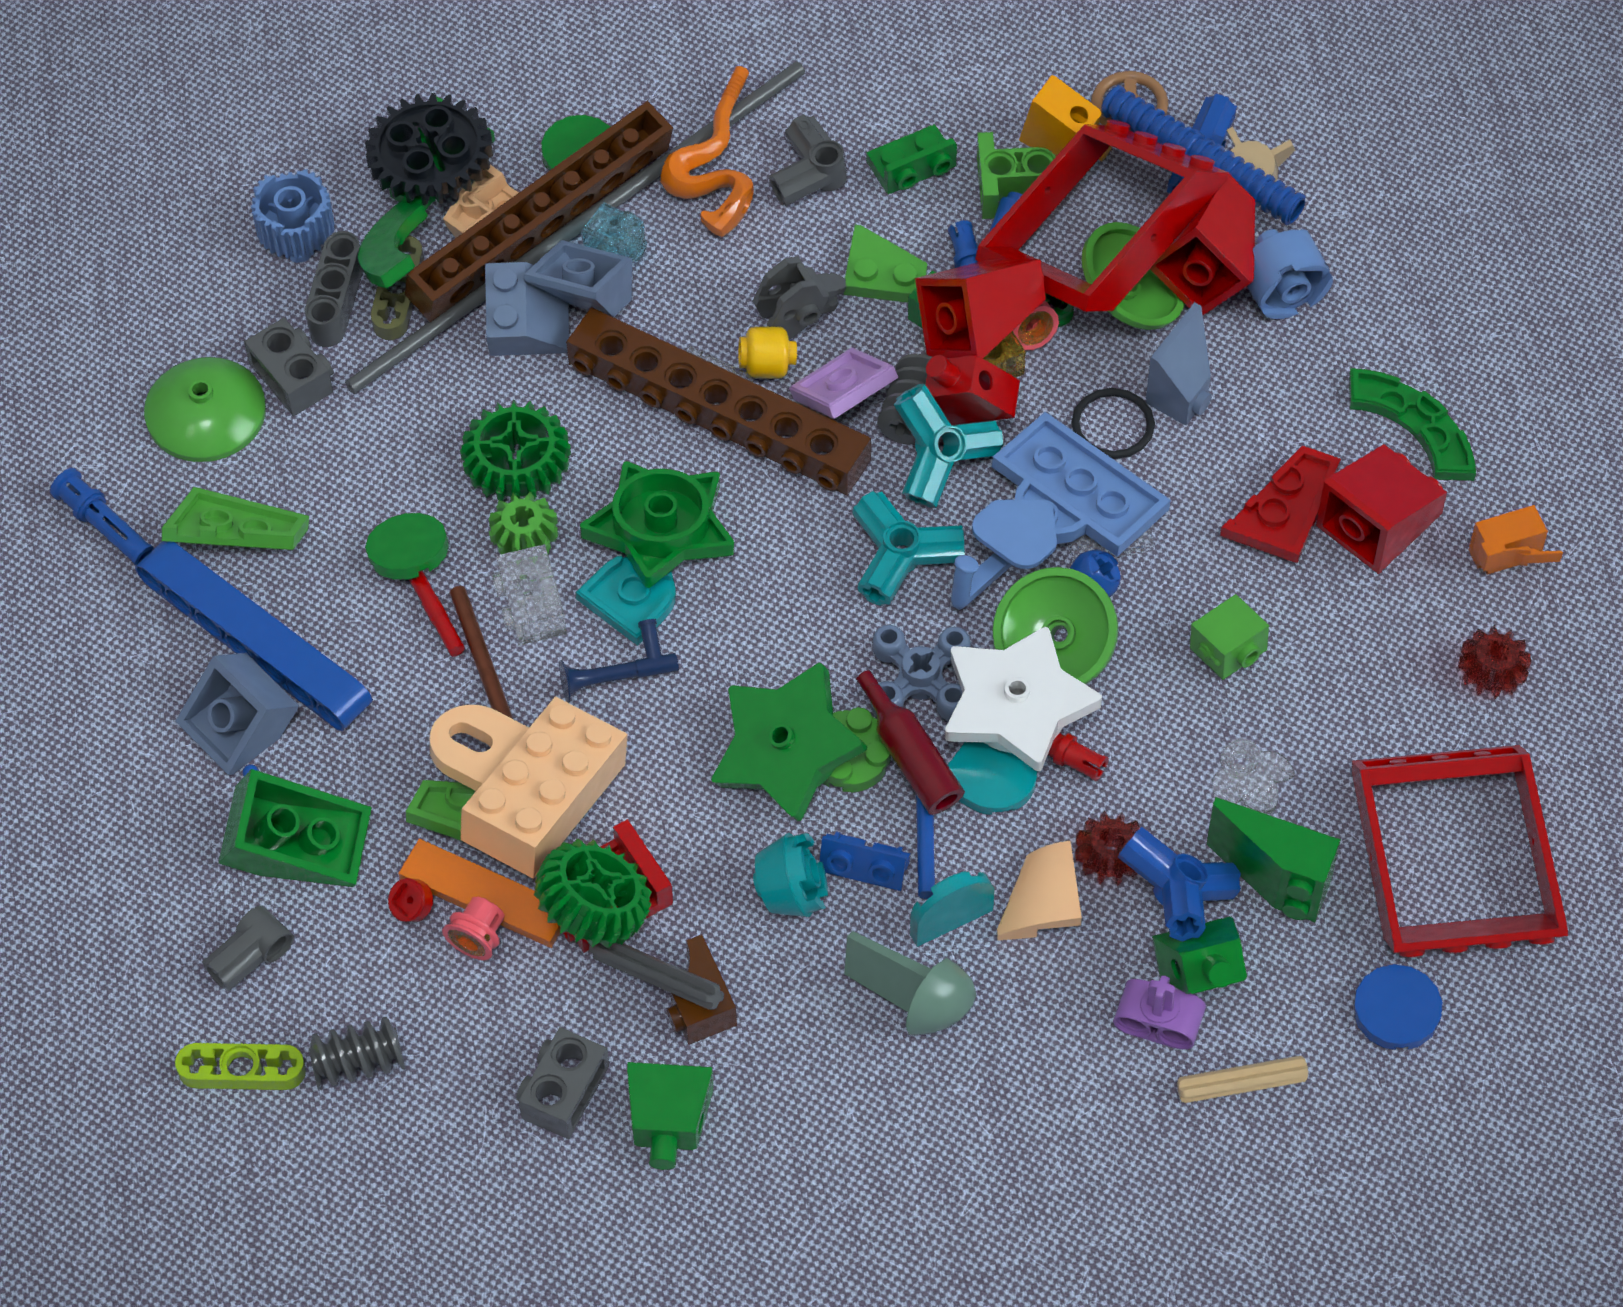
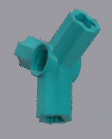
[893,384,1003,508]
[852,491,965,606]

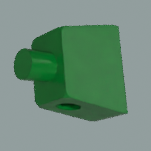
[1152,916,1247,994]
[627,1062,714,1170]

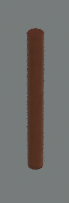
[449,586,513,719]

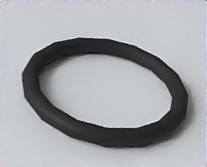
[1071,388,1155,459]

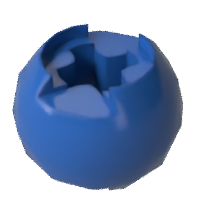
[1070,549,1121,597]

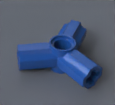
[1118,827,1241,942]

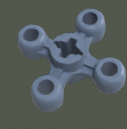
[870,625,971,721]

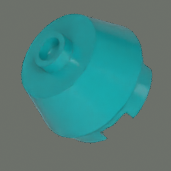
[753,833,828,917]

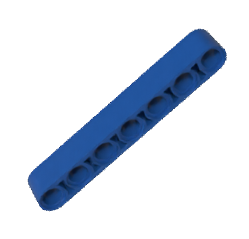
[135,541,373,731]

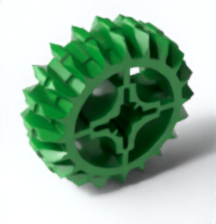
[460,399,571,501]
[534,838,652,948]

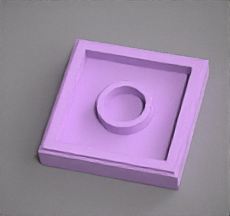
[789,348,898,419]

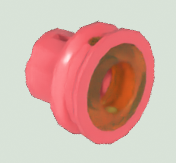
[1008,301,1059,350]
[442,897,505,960]

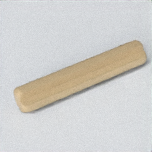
[1177,1056,1308,1103]

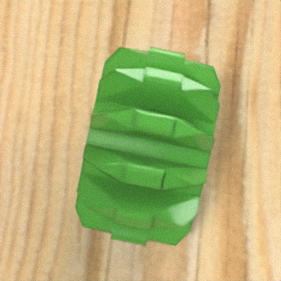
[489,492,558,563]

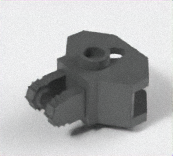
[752,256,847,340]

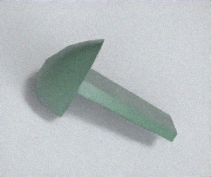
[844,931,976,1036]

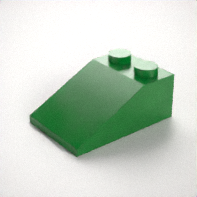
[218,769,372,887]
[1206,797,1341,923]

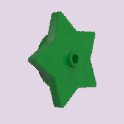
[580,461,734,588]
[711,662,867,822]

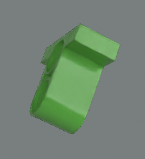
[977,132,1055,219]

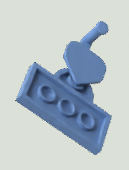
[951,412,1171,610]

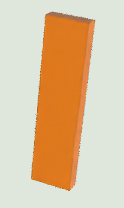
[398,838,560,948]

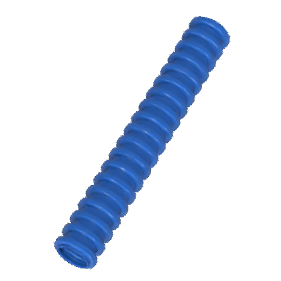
[1101,85,1306,225]

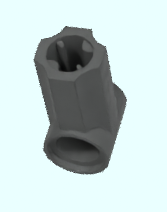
[202,906,294,992]

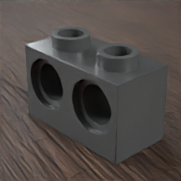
[244,317,333,417]
[516,1027,609,1140]

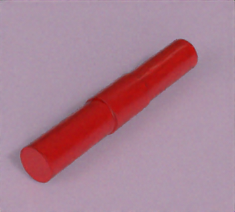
[409,571,465,657]

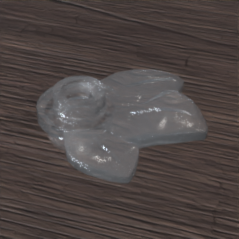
[1212,739,1295,814]

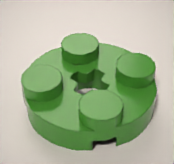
[822,707,891,792]

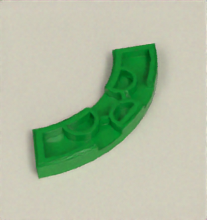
[358,201,428,289]
[1349,368,1476,481]

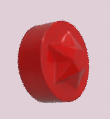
[388,878,433,922]

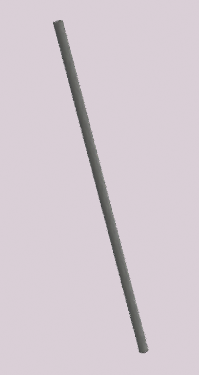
[345,61,805,394]

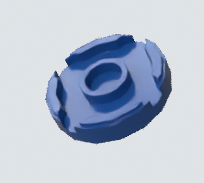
[1354,964,1443,1050]

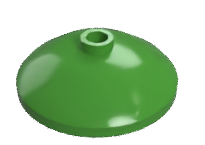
[1082,222,1185,330]
[144,357,266,462]
[993,567,1118,685]

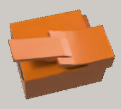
[1468,505,1563,575]

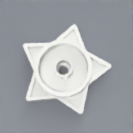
[945,627,1102,771]

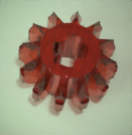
[1458,625,1532,699]
[1075,810,1140,886]

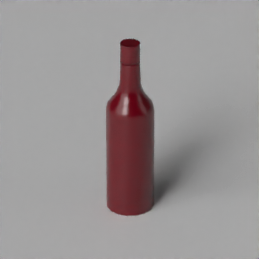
[856,670,965,815]

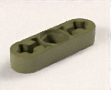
[371,236,424,340]

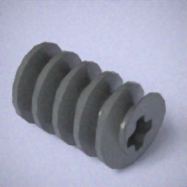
[877,353,932,445]
[309,1016,405,1090]

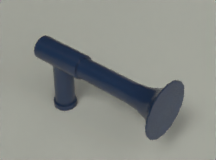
[559,619,679,703]

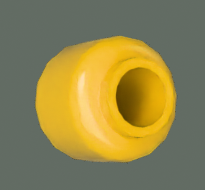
[738,327,797,379]

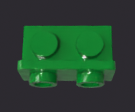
[866,124,957,195]

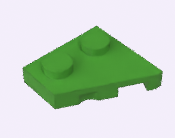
[843,224,928,303]

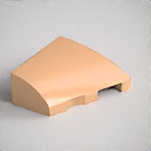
[443,165,519,238]
[997,841,1082,941]

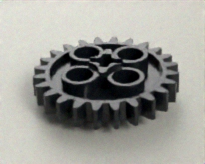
[365,93,493,205]

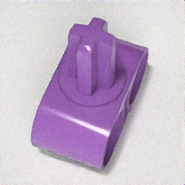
[1113,976,1206,1049]

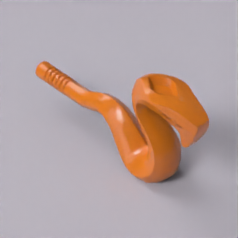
[660,66,754,237]

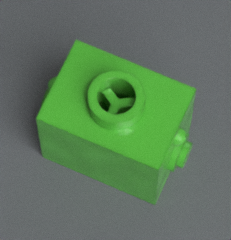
[1190,594,1269,680]

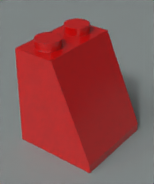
[1150,174,1255,315]
[915,259,1046,358]
[1316,444,1447,574]

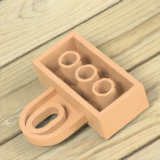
[430,696,628,879]

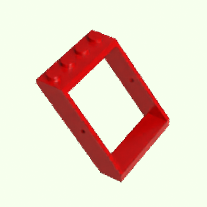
[975,120,1229,312]
[1352,745,1568,957]

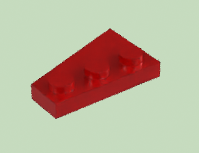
[1220,445,1341,563]

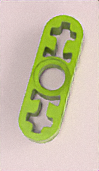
[175,1043,306,1090]

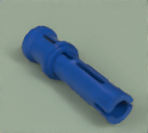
[50,468,154,566]

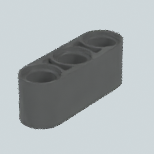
[305,231,363,347]

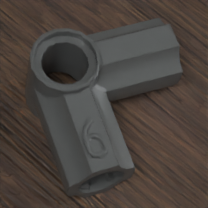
[769,114,847,206]

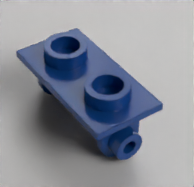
[819,831,911,891]

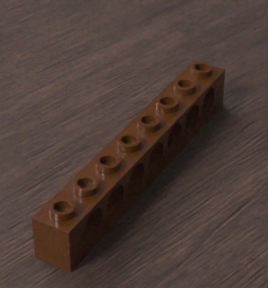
[404,100,673,323]
[566,307,871,496]

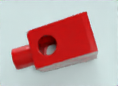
[925,355,1020,425]

